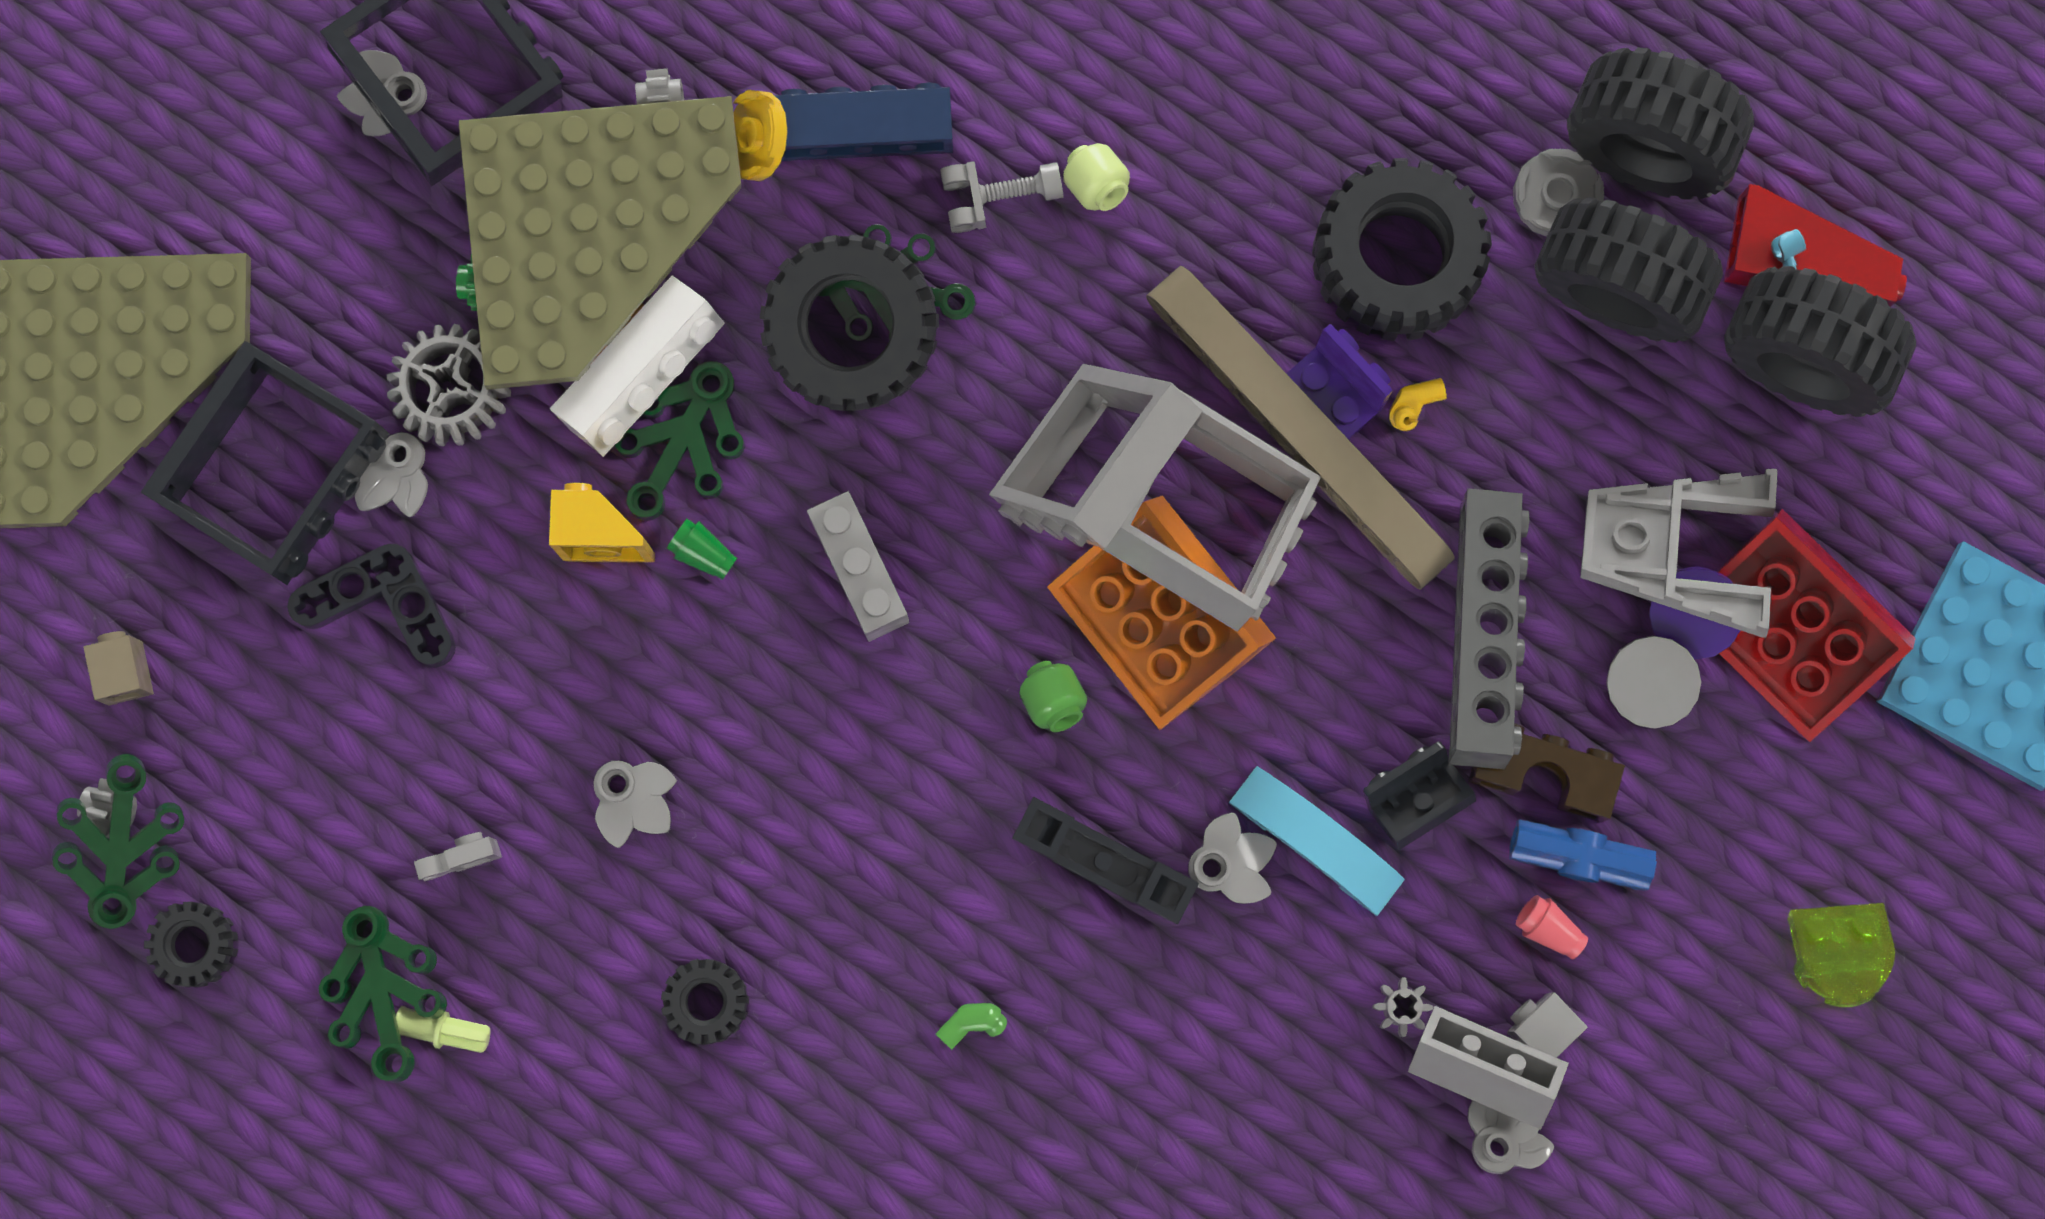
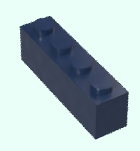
[774,82,953,161]

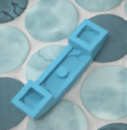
[1229,766,1405,916]

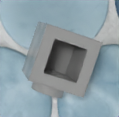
[1507,992,1588,1058]

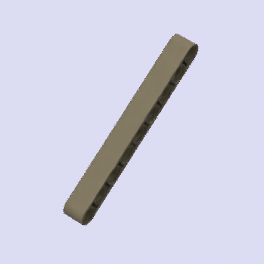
[1146,265,1455,590]

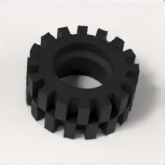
[144,902,239,987]
[661,959,749,1045]

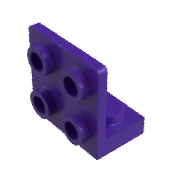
[1286,324,1393,440]

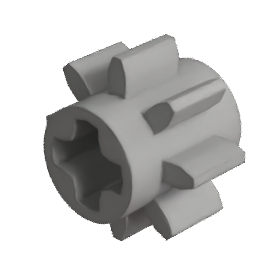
[635,68,684,104]
[77,778,137,838]
[1372,977,1433,1037]

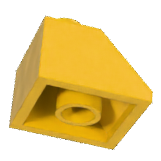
[549,483,655,562]

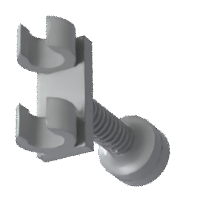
[940,161,1064,233]

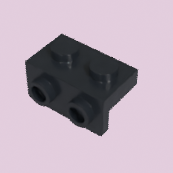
[1363,741,1476,850]

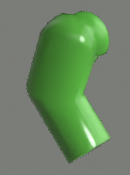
[935,1003,1007,1050]

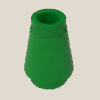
[666,518,737,580]

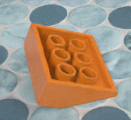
[1047,496,1276,730]

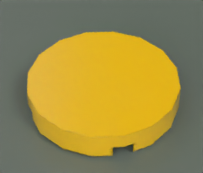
[733,90,787,181]

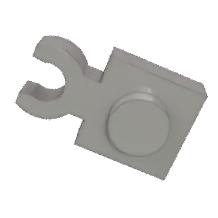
[414,832,502,881]

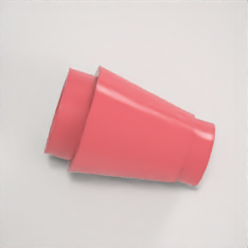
[1516,895,1588,960]

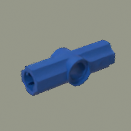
[1509,820,1657,891]

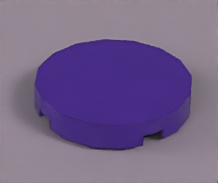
[1649,566,1741,659]

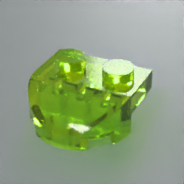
[1787,903,1895,1007]

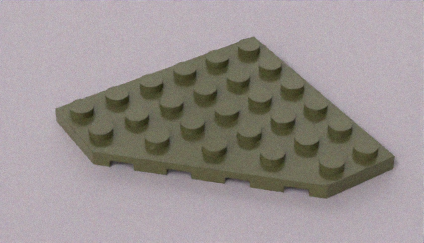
[459,96,741,390]
[0,253,251,528]

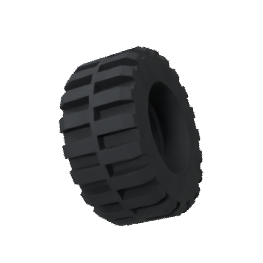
[1567,47,1754,200]
[1312,158,1492,341]
[1535,198,1723,343]
[760,235,939,411]
[1724,266,1916,417]

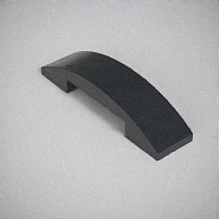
[1012,797,1199,925]

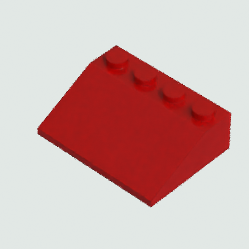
[1717,509,1916,742]

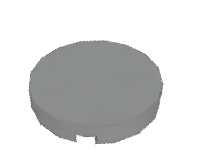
[1513,149,1604,237]
[1606,635,1701,729]

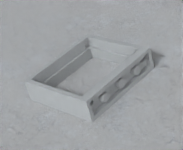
[989,364,1203,549]
[1100,391,1321,632]

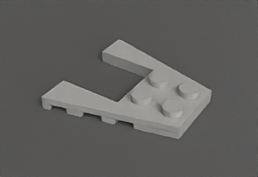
[1580,469,1777,638]

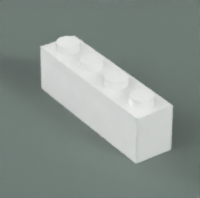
[550,275,725,457]

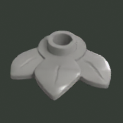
[337,50,427,136]
[355,432,428,517]
[594,761,677,848]
[1188,813,1277,904]
[1467,1100,1554,1174]

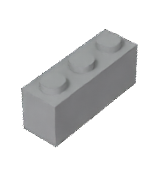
[807,491,910,642]
[1408,1006,1569,1130]

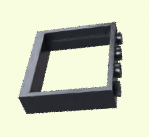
[320,0,564,186]
[141,341,390,585]

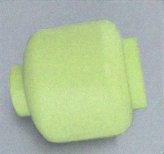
[1063,143,1130,211]

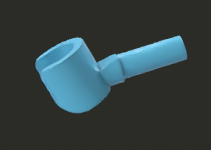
[1771,229,1806,270]

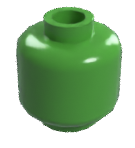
[1019,661,1087,732]

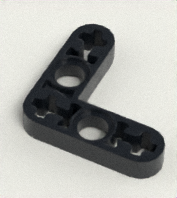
[287,544,456,668]

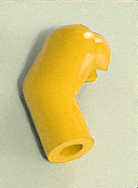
[1389,378,1446,431]

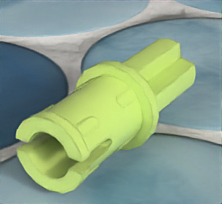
[396,1006,491,1053]

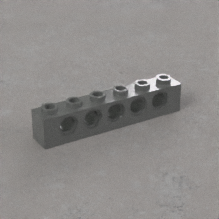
[1449,488,1529,770]

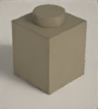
[83,631,154,706]

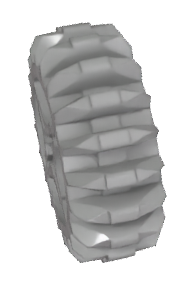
[387,324,511,446]

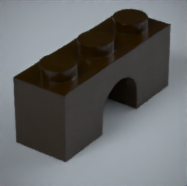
[1468,723,1625,823]

